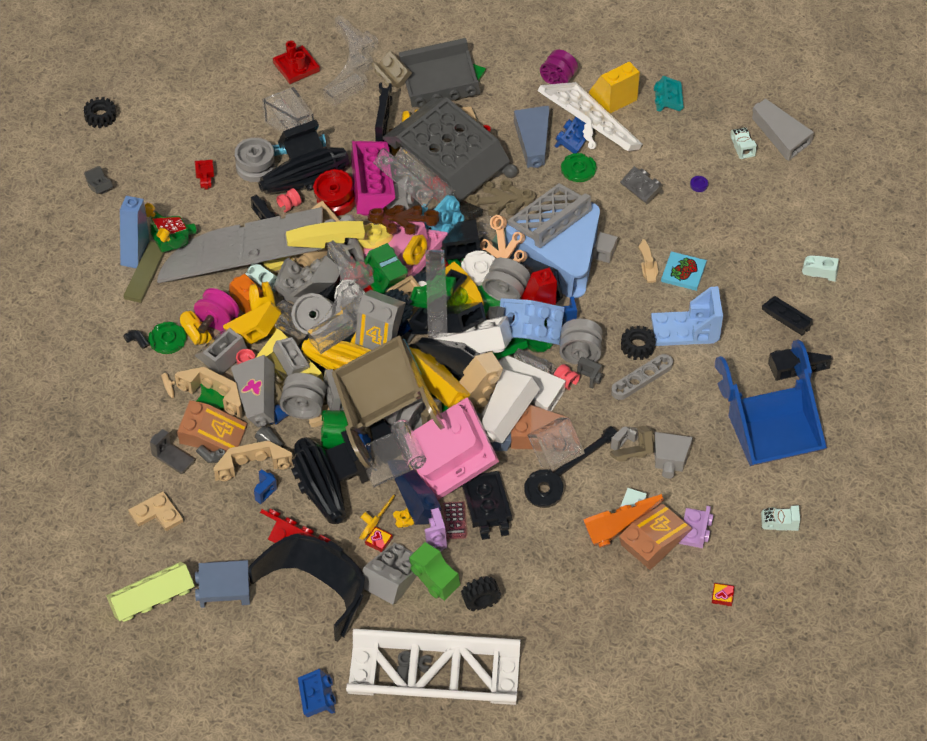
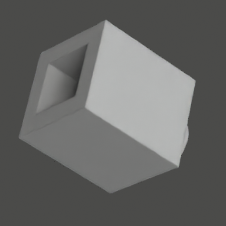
[592,232,618,263]

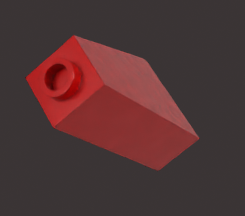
[513,267,557,321]

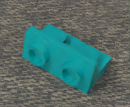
[654,76,684,112]

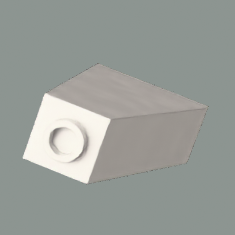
[498,356,566,412]
[481,369,540,443]

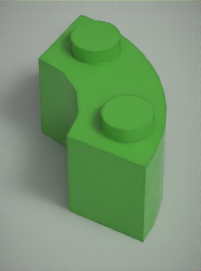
[409,542,460,601]

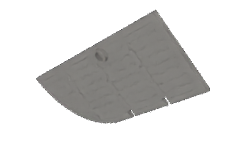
[157,207,323,283]

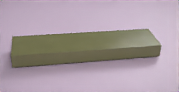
[123,241,165,303]

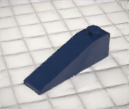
[388,460,441,525]

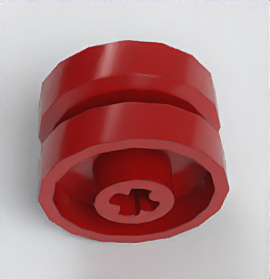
[313,169,356,216]

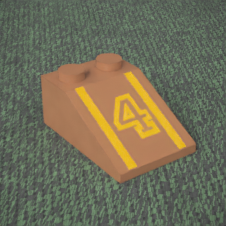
[177,400,247,452]
[619,504,692,570]

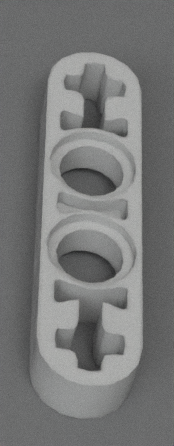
[611,354,673,400]

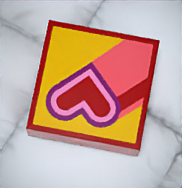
[365,527,393,552]
[711,583,734,606]

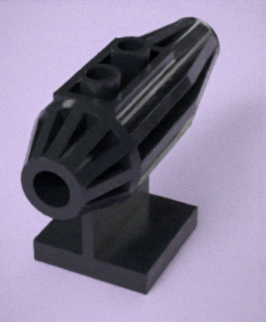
[258,120,349,194]
[291,430,369,524]

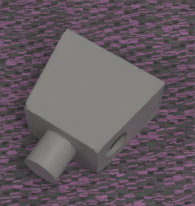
[654,432,692,479]

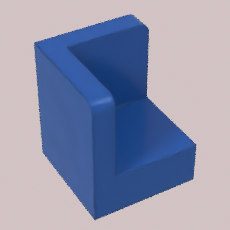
[562,296,577,325]

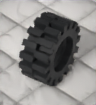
[83,97,117,128]
[621,325,656,360]
[461,576,501,611]

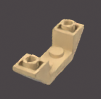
[175,367,243,418]
[214,441,293,481]

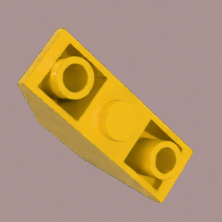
[223,301,281,344]

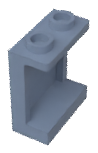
[195,560,250,608]

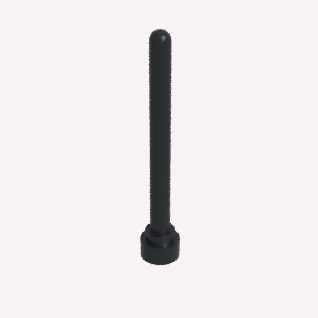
[553,426,617,476]

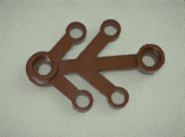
[368,205,439,235]

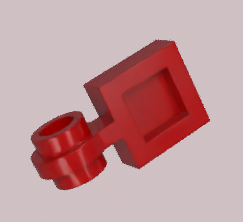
[195,160,214,190]

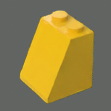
[589,61,640,113]

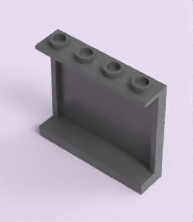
[399,38,480,107]

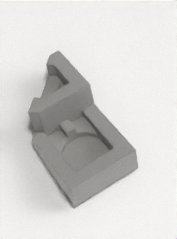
[611,426,638,450]

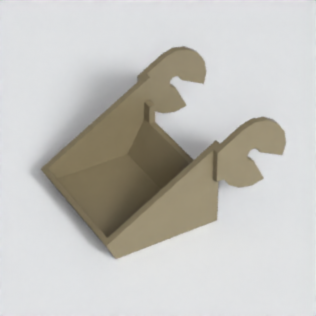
[332,335,446,469]

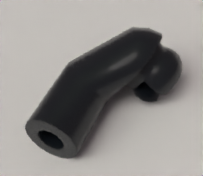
[123,330,150,350]

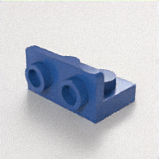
[554,117,593,153]
[298,669,336,717]

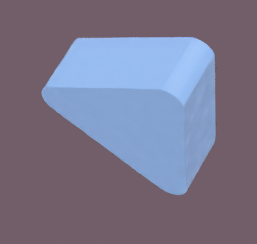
[505,202,600,298]

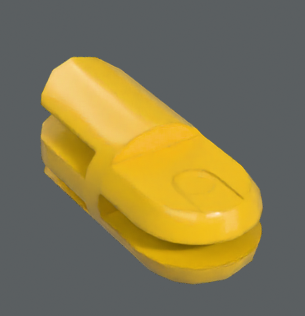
[180,311,212,345]

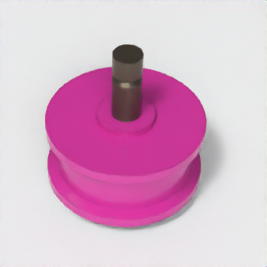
[194,288,240,333]

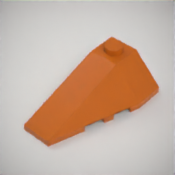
[583,494,664,548]

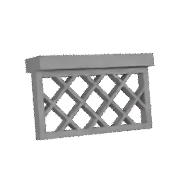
[507,183,592,248]

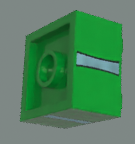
[360,243,408,294]

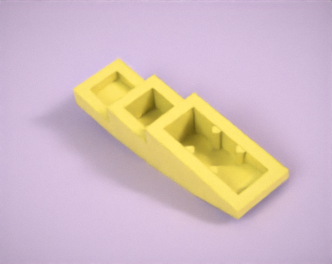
[285,221,365,248]

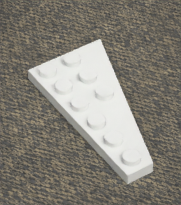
[538,82,642,151]

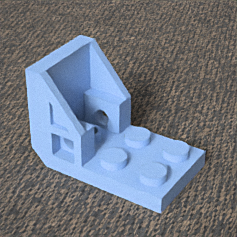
[651,286,723,346]

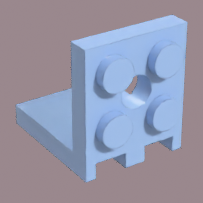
[500,298,564,345]

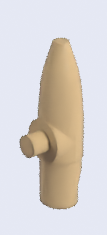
[161,373,175,398]

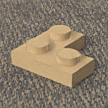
[128,492,183,531]

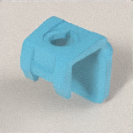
[418,195,464,233]

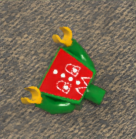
[145,202,196,252]

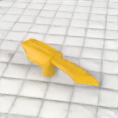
[359,494,395,540]

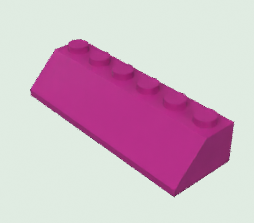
[351,141,395,216]

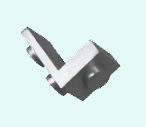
[150,429,194,474]

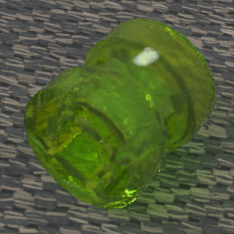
[445,287,468,307]

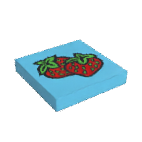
[661,251,707,291]

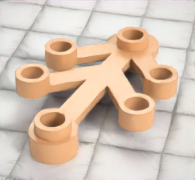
[480,215,527,263]

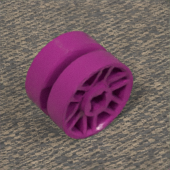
[540,49,578,84]

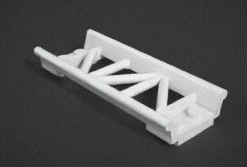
[346,629,520,705]

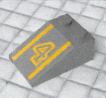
[355,290,406,350]

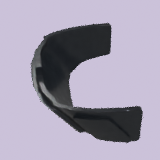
[249,533,365,642]

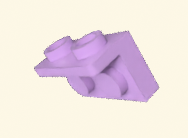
[679,506,713,548]
[425,508,447,552]

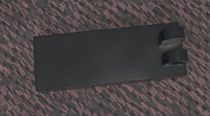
[762,296,813,336]

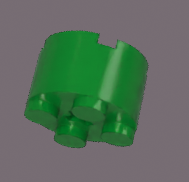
[321,410,348,449]

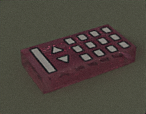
[443,502,466,539]

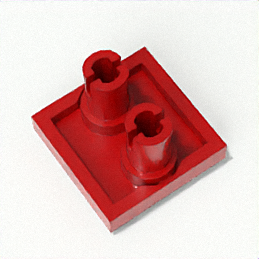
[273,41,320,84]

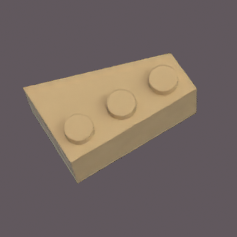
[459,351,503,408]

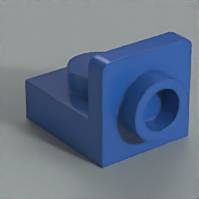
[254,469,277,504]

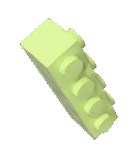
[106,562,195,622]

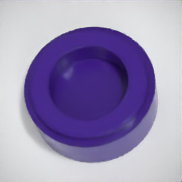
[690,176,708,192]

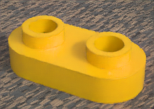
[403,235,427,265]

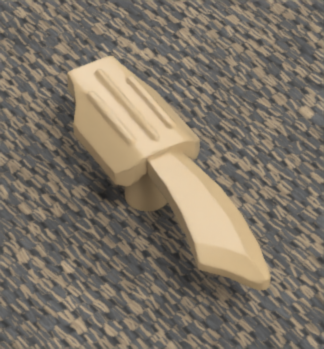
[638,239,659,283]

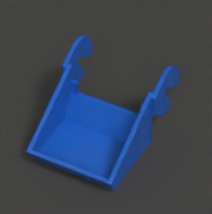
[715,340,827,466]

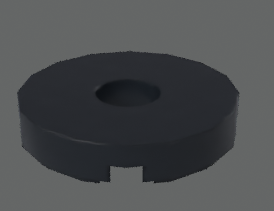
[524,469,564,508]

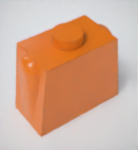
[229,273,264,314]

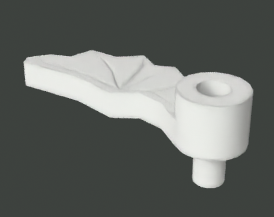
[582,119,597,149]

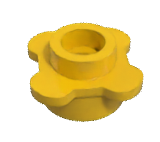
[393,508,414,528]

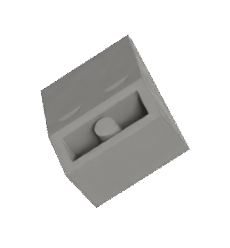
[363,542,417,605]

